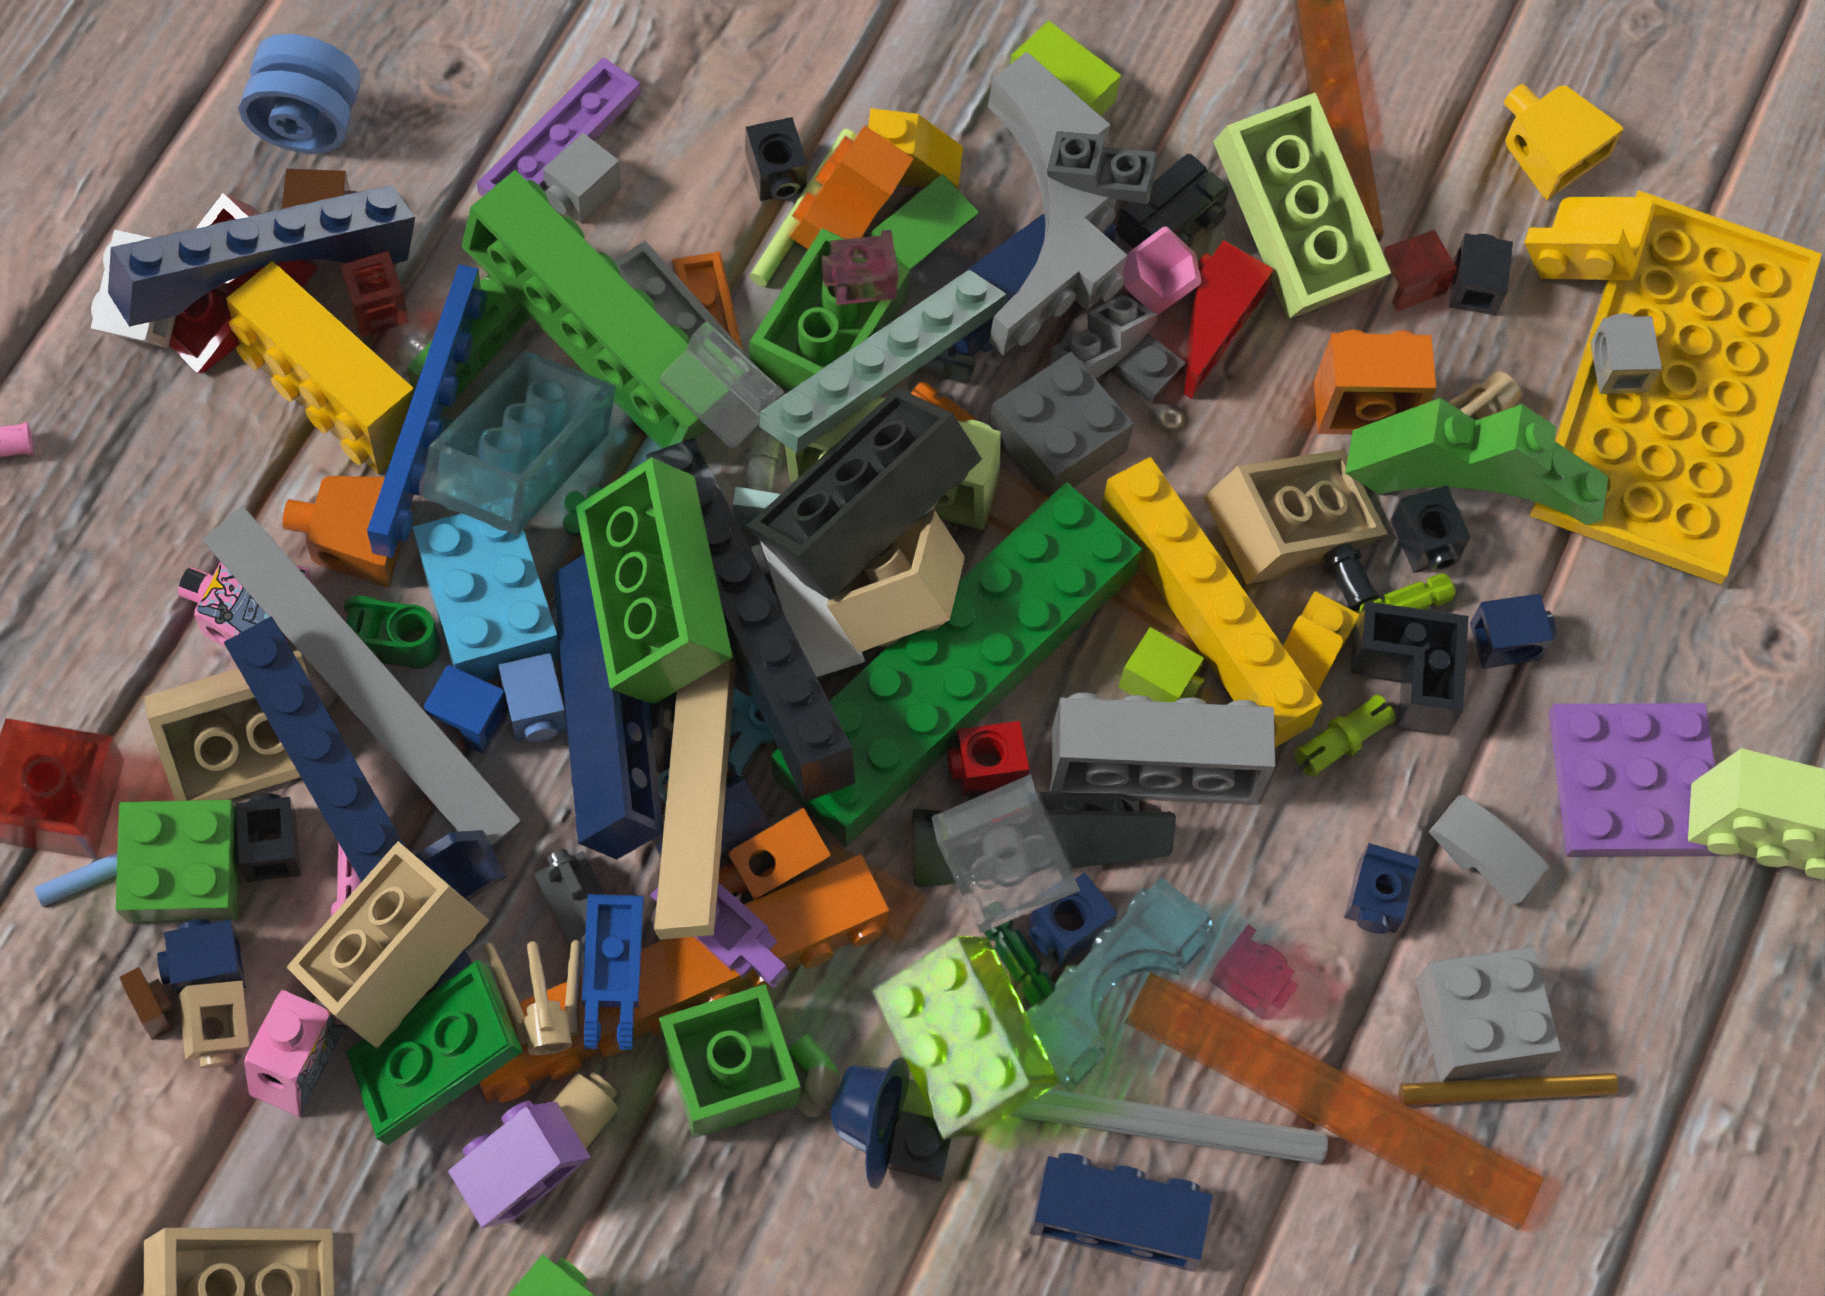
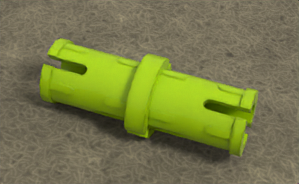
[1294,694,1395,778]

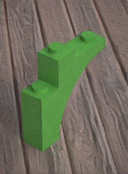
[1345,398,1608,525]

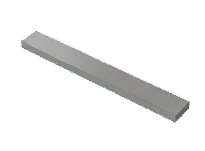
[201,505,522,849]

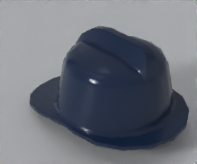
[831,1057,910,1189]

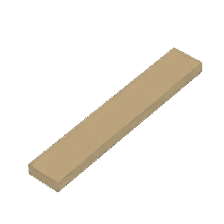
[654,650,736,940]

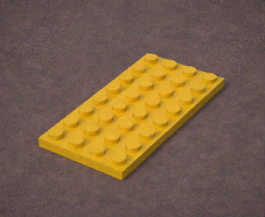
[1529,190,1822,585]

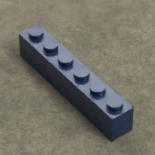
[553,554,664,860]

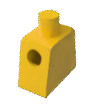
[1503,83,1624,201]

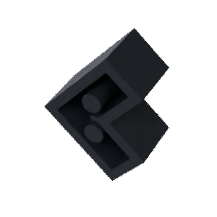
[1350,601,1469,735]

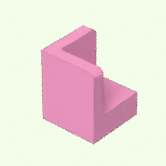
[1123,227,1201,315]

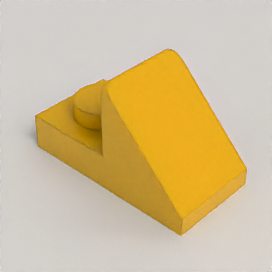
[1283,591,1359,694]

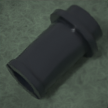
[1323,543,1379,611]

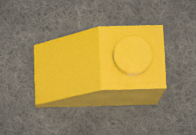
[868,108,963,189]

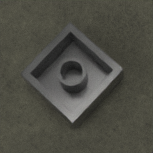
[989,352,1134,500]

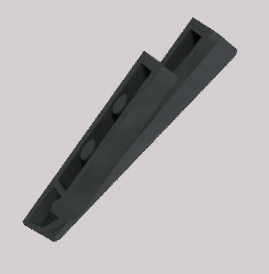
[912,791,1176,887]

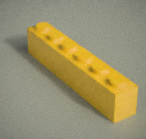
[1101,457,1323,747]

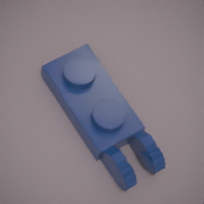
[582,894,644,1050]

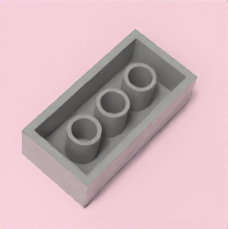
[1049,693,1275,805]

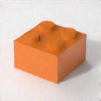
[1314,330,1437,434]

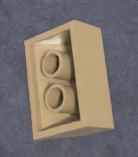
[144,650,310,801]
[286,841,489,1048]

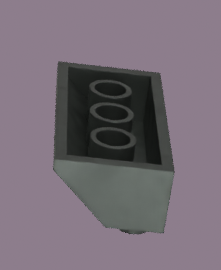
[747,388,982,600]

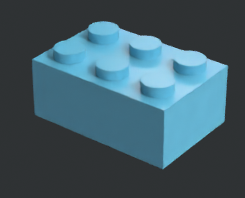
[412,499,561,682]

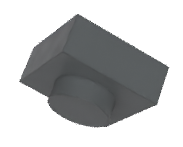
[1115,334,1186,404]

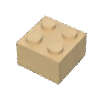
[827,510,965,653]

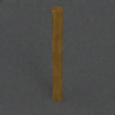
[1399,1073,1618,1106]

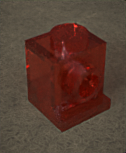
[340,251,409,337]

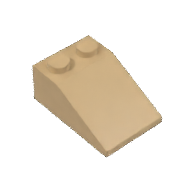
[1203,449,1388,584]
[144,1228,334,1296]

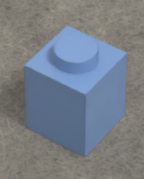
[499,653,567,742]

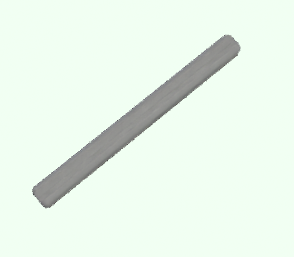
[1001,1083,1328,1164]

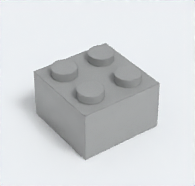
[1416,947,1561,1082]

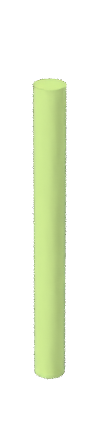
[749,129,856,286]

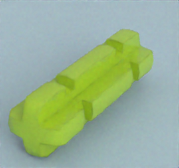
[1358,573,1456,614]

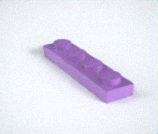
[477,57,641,196]

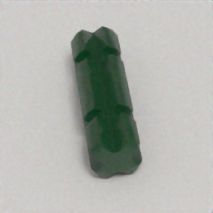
[980,907,1057,1007]

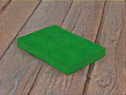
[346,959,523,1145]

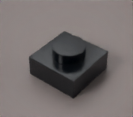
[888,1110,955,1182]

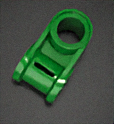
[344,595,441,668]

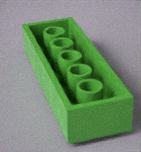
[461,170,732,449]

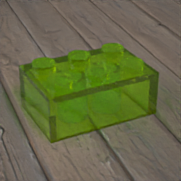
[872,936,1060,1139]

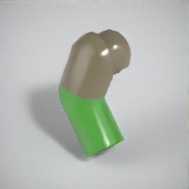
[788,1034,839,1118]

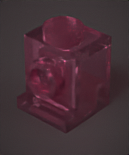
[822,230,899,305]
[1209,924,1299,1019]

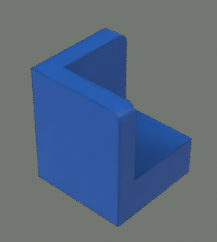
[424,665,508,754]

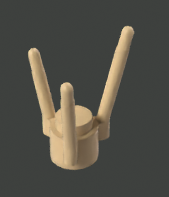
[1448,371,1522,419]
[484,940,582,1056]

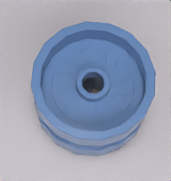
[238,34,361,154]

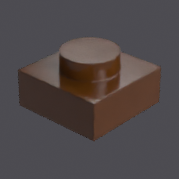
[118,967,174,1040]

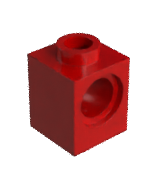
[947,721,1030,797]

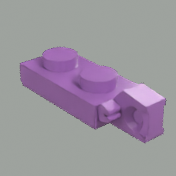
[650,882,789,989]

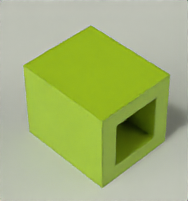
[1118,627,1205,702]

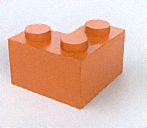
[790,125,914,249]

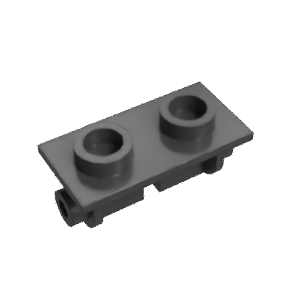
[534,849,605,966]

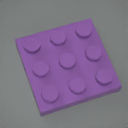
[1549,703,1721,857]

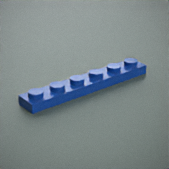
[367,264,487,558]

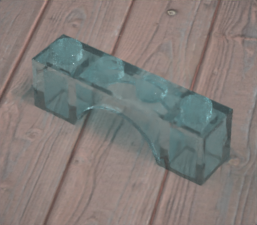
[1015,877,1215,1092]

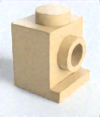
[176,981,250,1069]

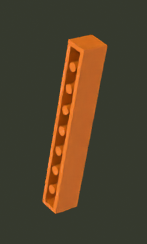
[479,854,889,1103]

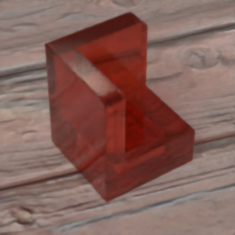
[1383,229,1457,311]

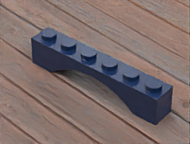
[108,184,415,327]

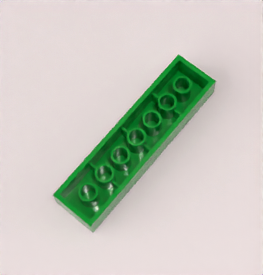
[771,482,1142,848]

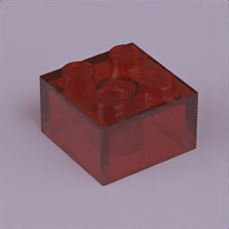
[0,718,124,859]

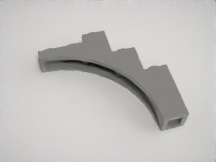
[988,52,1128,355]

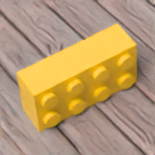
[226,261,414,475]

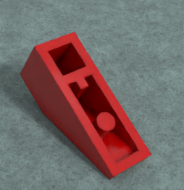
[1183,240,1274,399]

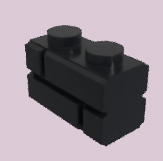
[1116,153,1229,248]

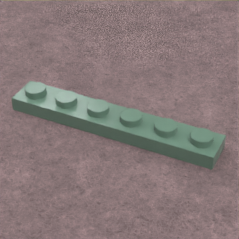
[759,270,1007,453]

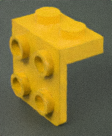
[1524,197,1655,280]

